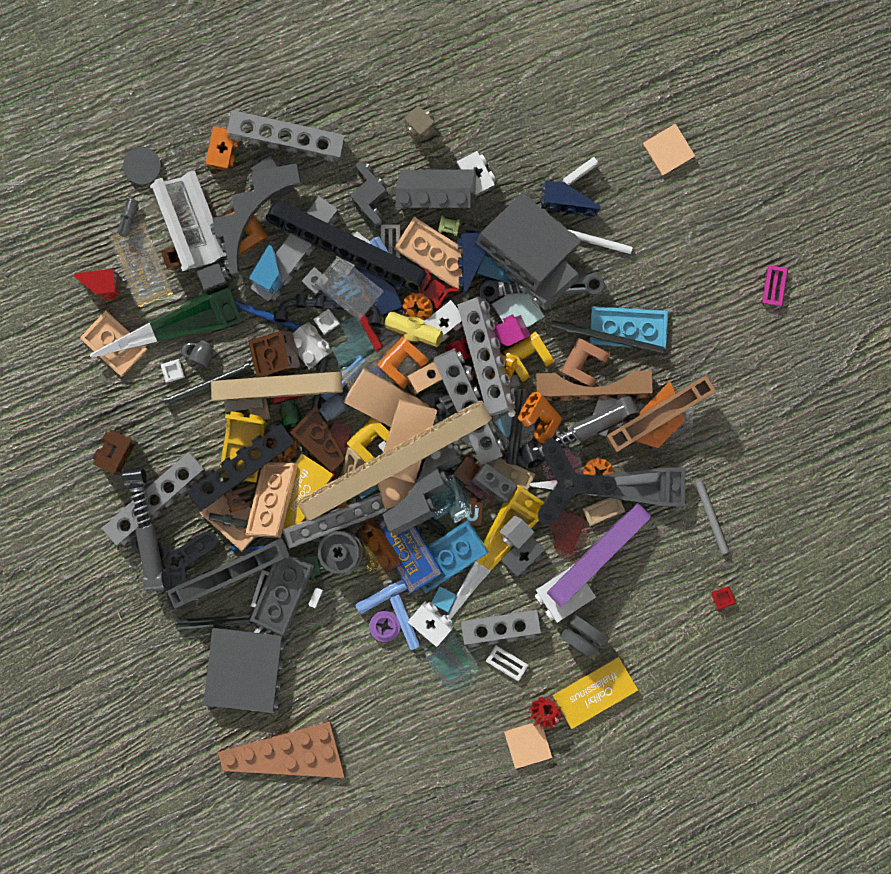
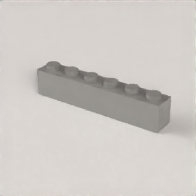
[250,196,339,303]

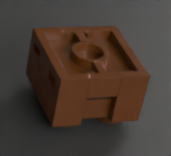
[248,331,301,378]
[93,429,137,475]

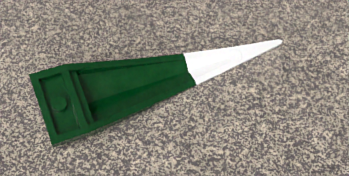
[90,285,242,358]

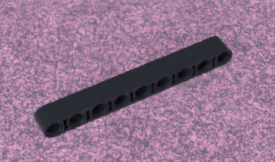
[266,200,428,293]

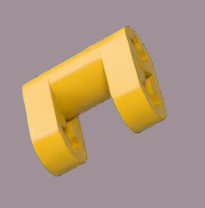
[503,332,554,382]
[347,418,389,463]

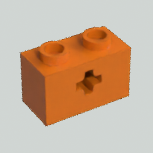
[205,126,239,171]

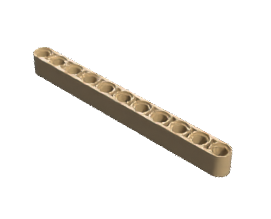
[297,401,492,520]

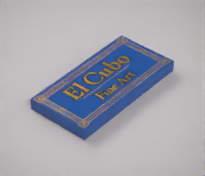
[378,520,444,593]

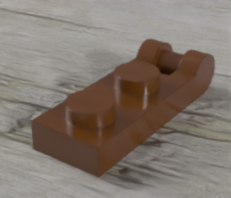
[357,519,401,574]

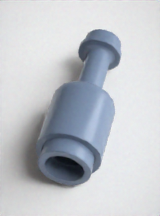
[318,384,354,422]

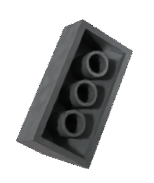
[396,169,476,208]

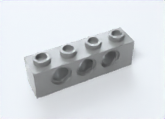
[461,609,541,648]

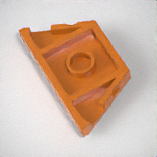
[635,381,685,449]

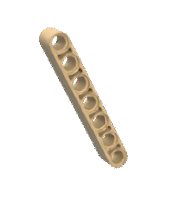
[211,372,343,402]

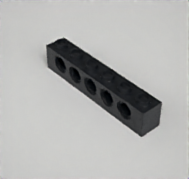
[187,423,296,511]

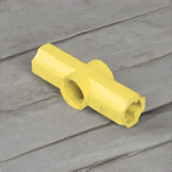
[384,311,444,347]

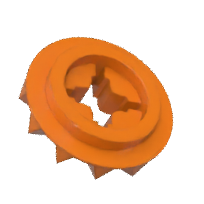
[402,293,433,321]
[267,436,297,463]
[583,458,614,475]

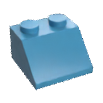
[249,245,282,294]

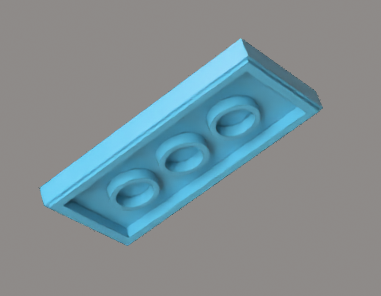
[589,306,668,350]

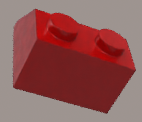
[74,269,121,301]

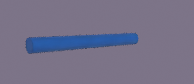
[234,300,302,331]

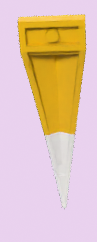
[447,485,544,619]

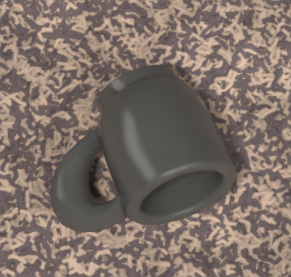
[181,340,214,368]

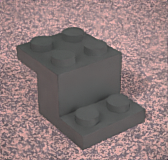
[350,161,387,230]

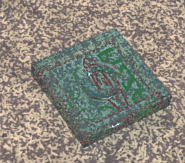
[425,634,479,688]

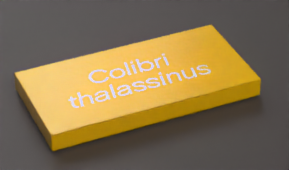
[282,454,334,534]
[552,657,638,729]

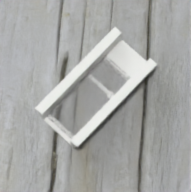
[150,170,227,271]

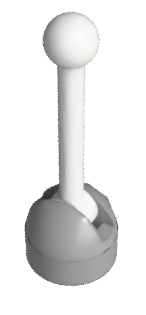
[508,375,520,417]

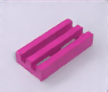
[762,265,788,306]

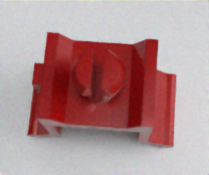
[419,269,457,310]

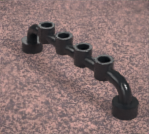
[273,294,384,327]

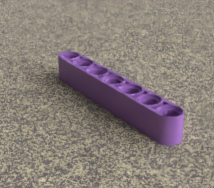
[547,503,651,607]

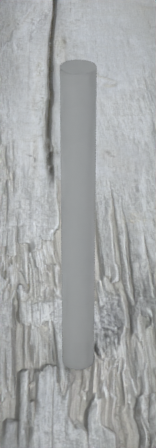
[695,480,729,554]

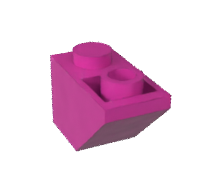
[483,314,531,346]

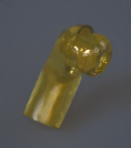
[363,543,379,572]

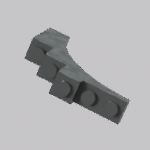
[210,163,302,276]
[383,414,462,536]
[167,538,290,609]

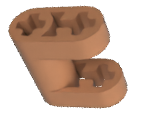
[561,338,610,387]

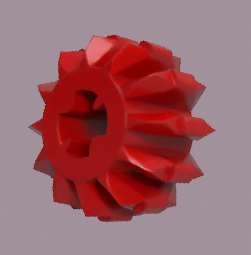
[528,696,562,730]

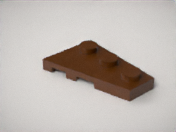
[289,406,345,473]

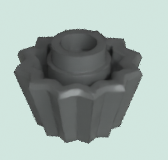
[434,394,457,419]

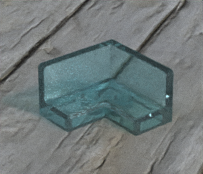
[332,314,375,367]
[431,475,472,523]

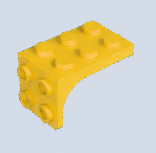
[220,411,267,483]

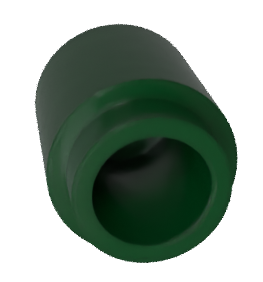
[279,400,302,429]

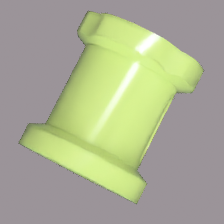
[438,216,460,236]

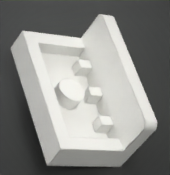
[293,322,332,370]

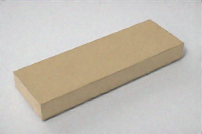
[477,458,536,491]

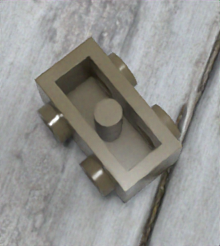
[404,105,434,142]

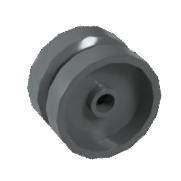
[318,531,365,574]
[560,615,610,660]

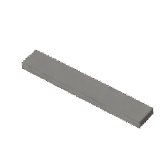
[283,493,394,548]

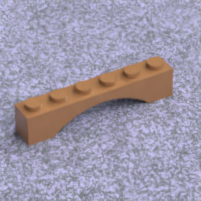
[536,370,653,402]
[605,375,716,453]

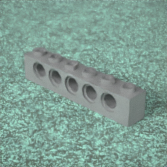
[226,110,344,162]
[457,297,516,415]
[434,348,504,465]
[102,452,206,546]

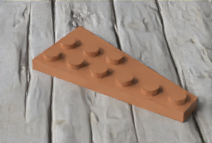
[218,721,345,778]

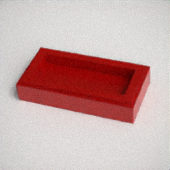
[358,314,382,352]

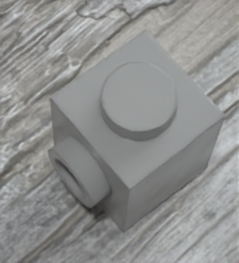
[499,515,534,549]

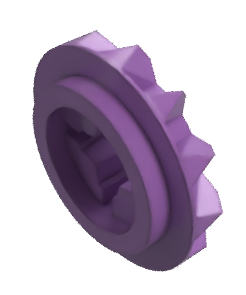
[369,611,400,642]

